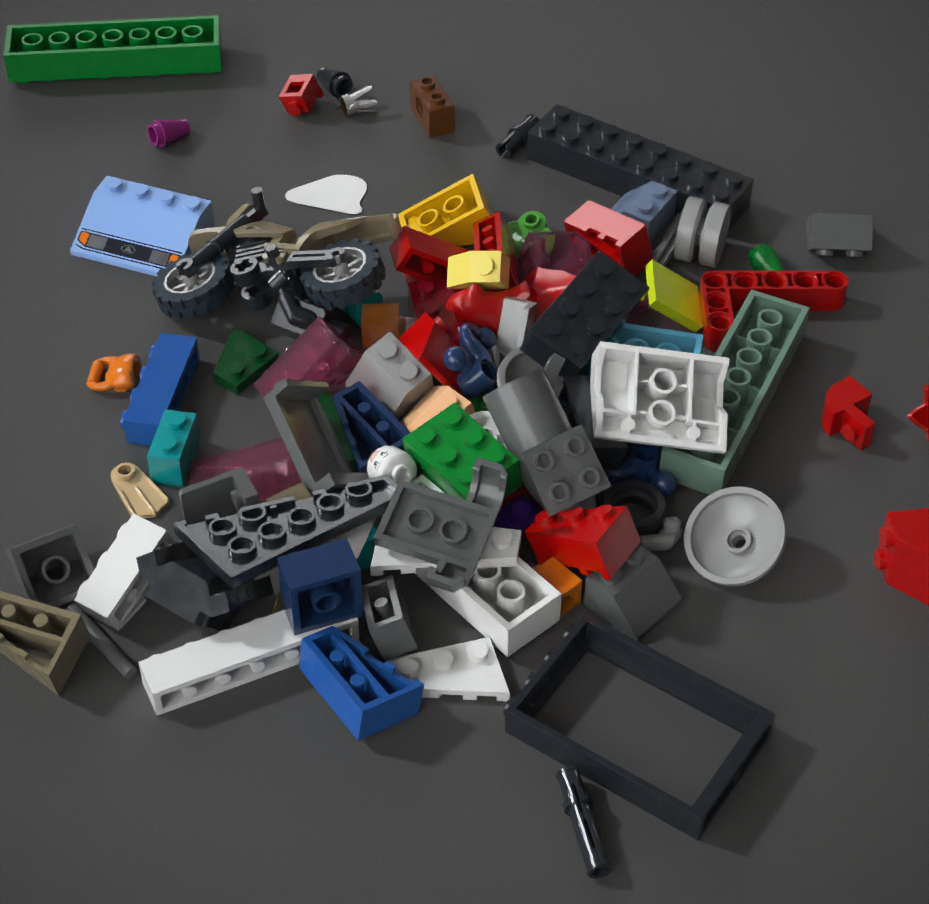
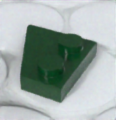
[213,327,279,395]

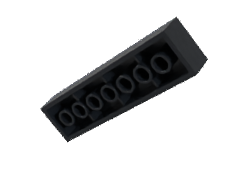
[527,104,754,231]

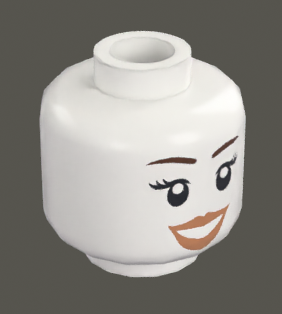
[367,446,417,484]

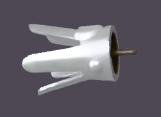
[336,86,378,117]

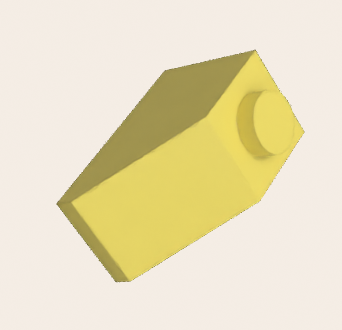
[447,251,510,289]

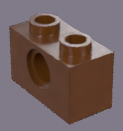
[410,75,455,138]

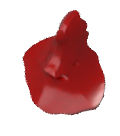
[445,267,576,340]

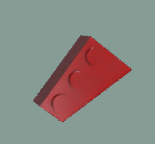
[563,200,653,277]
[525,505,641,580]

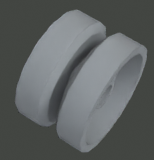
[674,196,731,268]

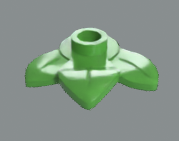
[506,211,554,258]

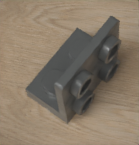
[179,467,259,525]

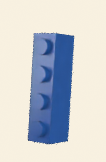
[120,333,200,446]

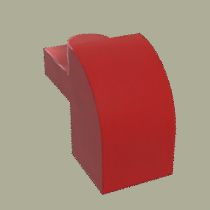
[821,375,876,451]

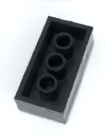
[520,251,650,377]

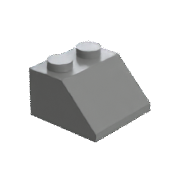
[345,332,433,419]

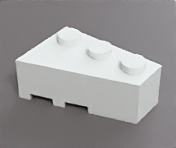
[74,513,175,631]

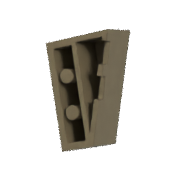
[0,591,91,696]

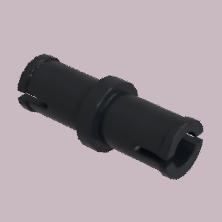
[496,114,540,159]

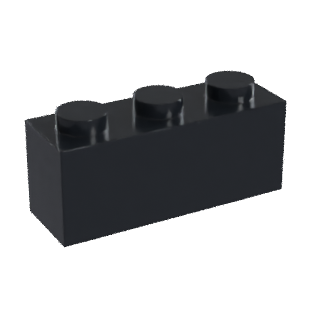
[558,376,628,470]

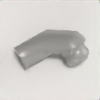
[639,517,683,552]

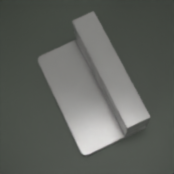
[496,296,537,355]

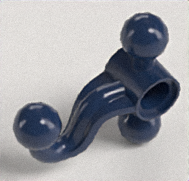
[443,322,498,399]
[595,442,677,500]

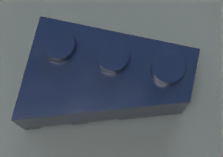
[333,381,410,473]

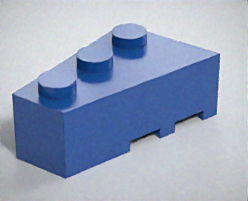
[299,626,424,741]

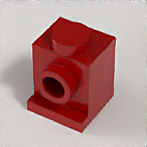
[279,74,324,116]

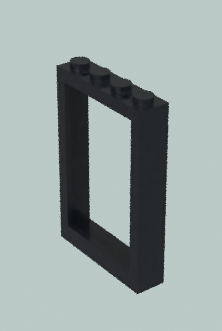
[503,614,775,841]

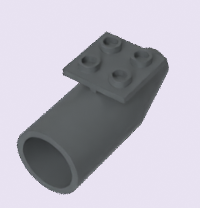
[482,368,612,516]

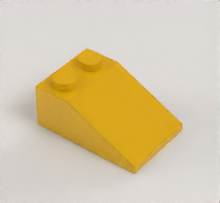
[398,174,494,246]

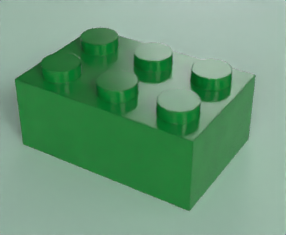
[402,402,522,500]

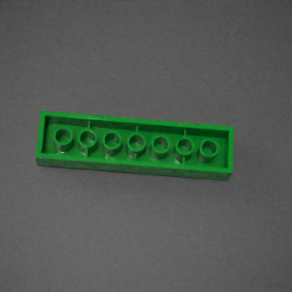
[3,15,222,83]

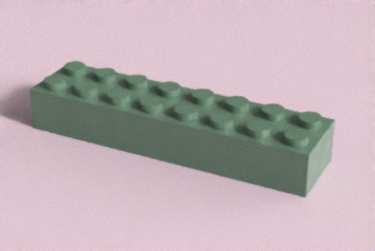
[659,290,810,495]

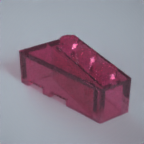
[253,316,363,397]

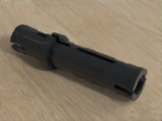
[556,766,612,879]

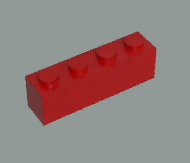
[473,211,519,292]

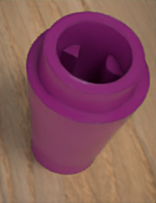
[147,119,190,147]

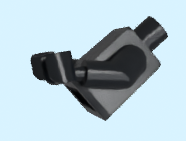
[269,270,351,345]

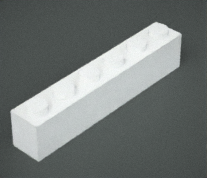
[139,610,359,716]

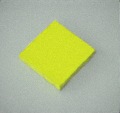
[645,259,703,333]

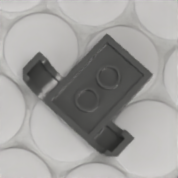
[373,457,508,593]

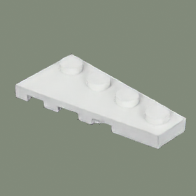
[370,514,521,576]

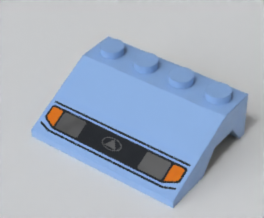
[70,176,214,276]

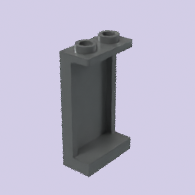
[263,378,369,496]

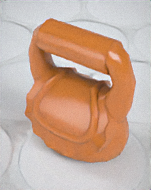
[86,353,142,393]

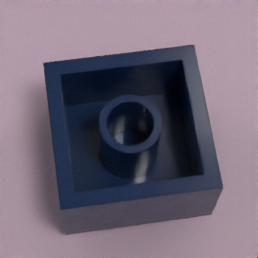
[277,538,363,635]

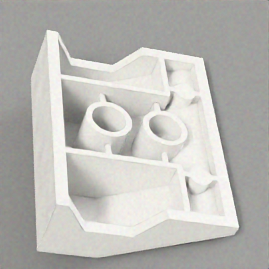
[590,341,730,454]

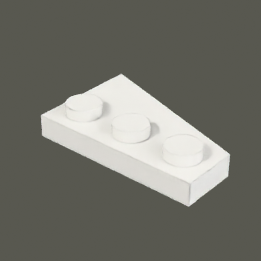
[387,637,510,701]

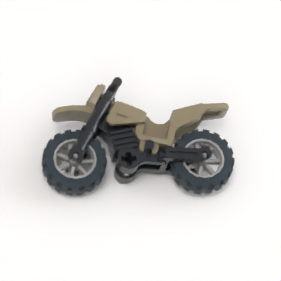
[151,187,402,320]

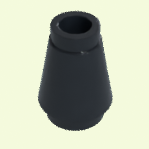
[316,67,353,97]

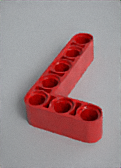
[699,271,849,352]

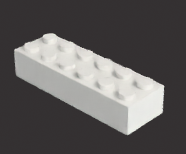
[374,474,562,657]

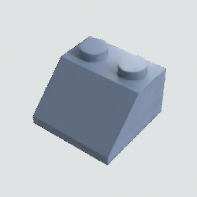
[611,181,678,244]

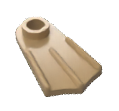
[111,463,170,518]

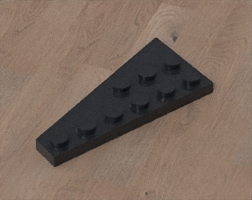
[173,475,397,589]

